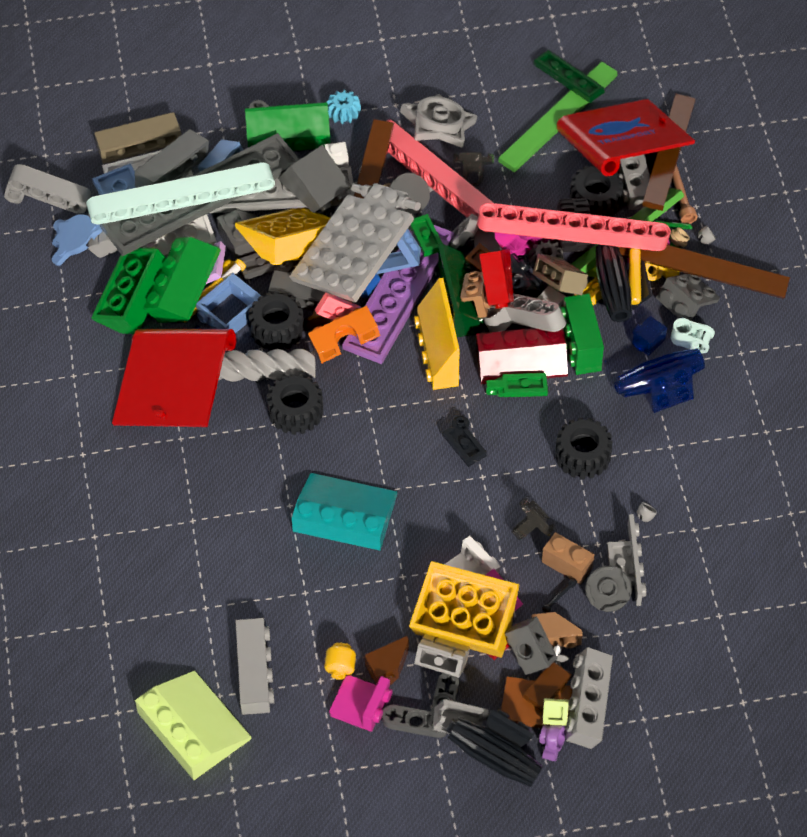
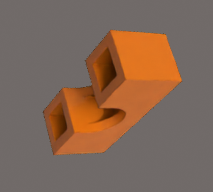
[308,306,380,363]

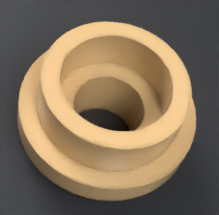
[670,228,690,247]

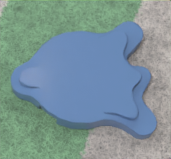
[52,214,103,266]

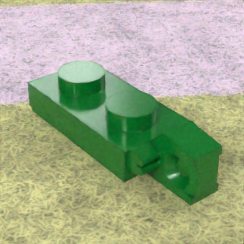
[486,373,548,397]

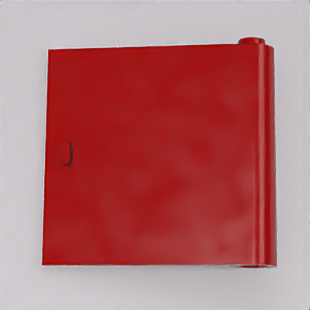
[112,329,236,427]

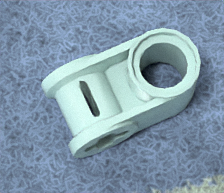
[671,318,715,354]

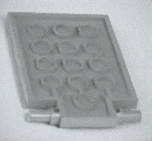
[289,183,421,303]

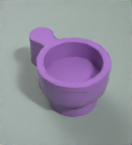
[540,725,566,761]

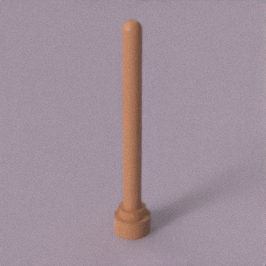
[672,164,697,224]

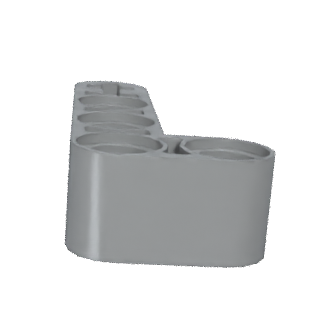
[4,164,91,214]
[483,294,566,332]

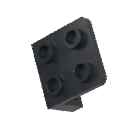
[510,254,542,298]

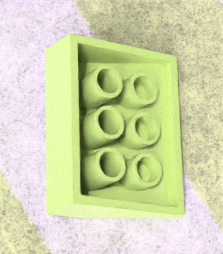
[135,671,251,780]

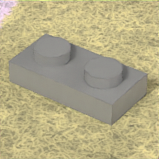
[449,214,478,249]

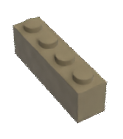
[95,112,181,164]

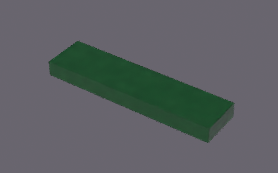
[534,50,605,103]

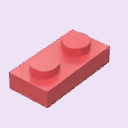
[315,292,361,320]

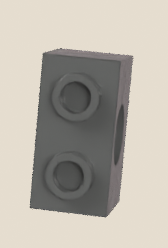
[505,616,558,675]

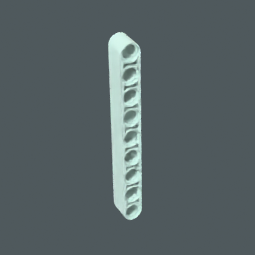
[86,163,275,225]

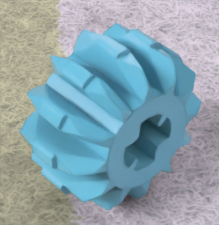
[327,90,361,125]

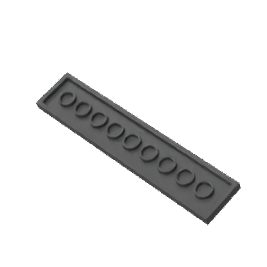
[100,133,299,256]

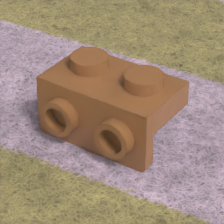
[460,271,491,318]

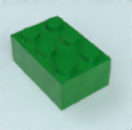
[560,294,604,375]

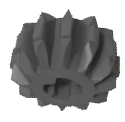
[528,240,564,268]

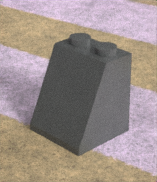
[278,145,352,213]

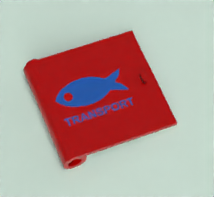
[556,99,695,176]

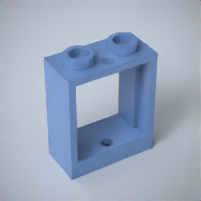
[376,229,421,274]
[196,273,261,334]

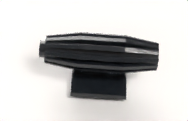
[596,244,652,322]
[446,709,543,787]

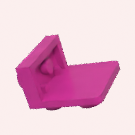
[329,675,393,732]

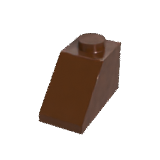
[365,636,409,685]

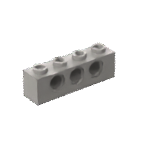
[618,154,650,210]
[565,647,613,749]

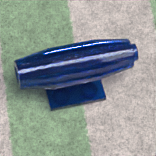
[614,348,705,413]

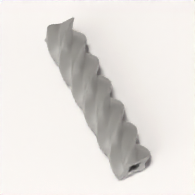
[218,349,316,382]

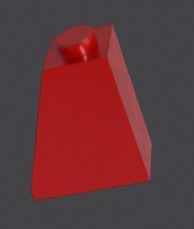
[479,249,514,309]

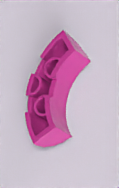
[495,232,554,256]

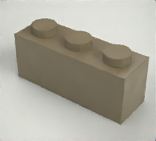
[532,253,588,295]

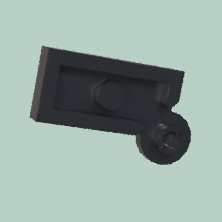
[443,416,487,467]

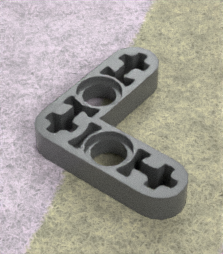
[382,673,459,738]

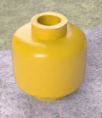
[324,643,356,680]

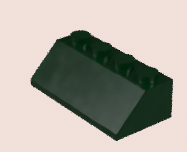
[438,243,483,338]

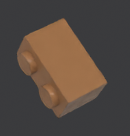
[542,532,594,585]

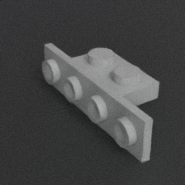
[607,514,646,606]

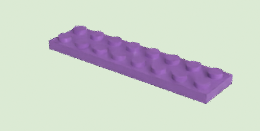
[342,225,455,364]

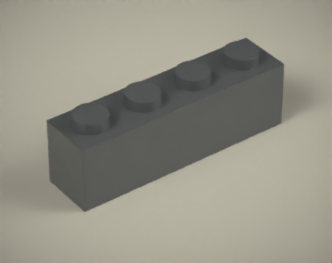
[134,129,209,188]
[268,270,357,311]

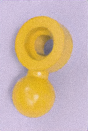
[645,263,680,281]

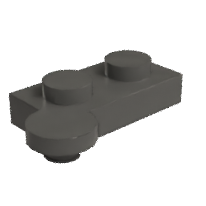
[240,253,293,280]

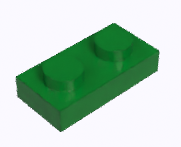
[409,214,442,257]

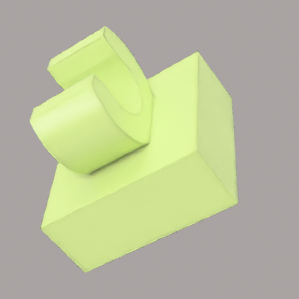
[543,698,568,726]

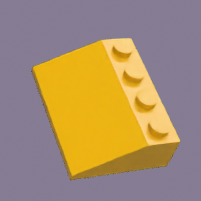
[235,208,330,265]
[414,278,460,390]
[409,561,519,658]

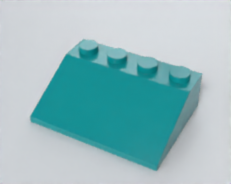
[292,473,397,551]

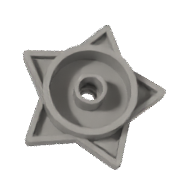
[400,94,477,147]

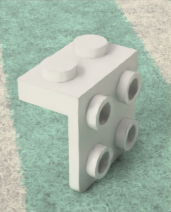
[444,536,500,575]

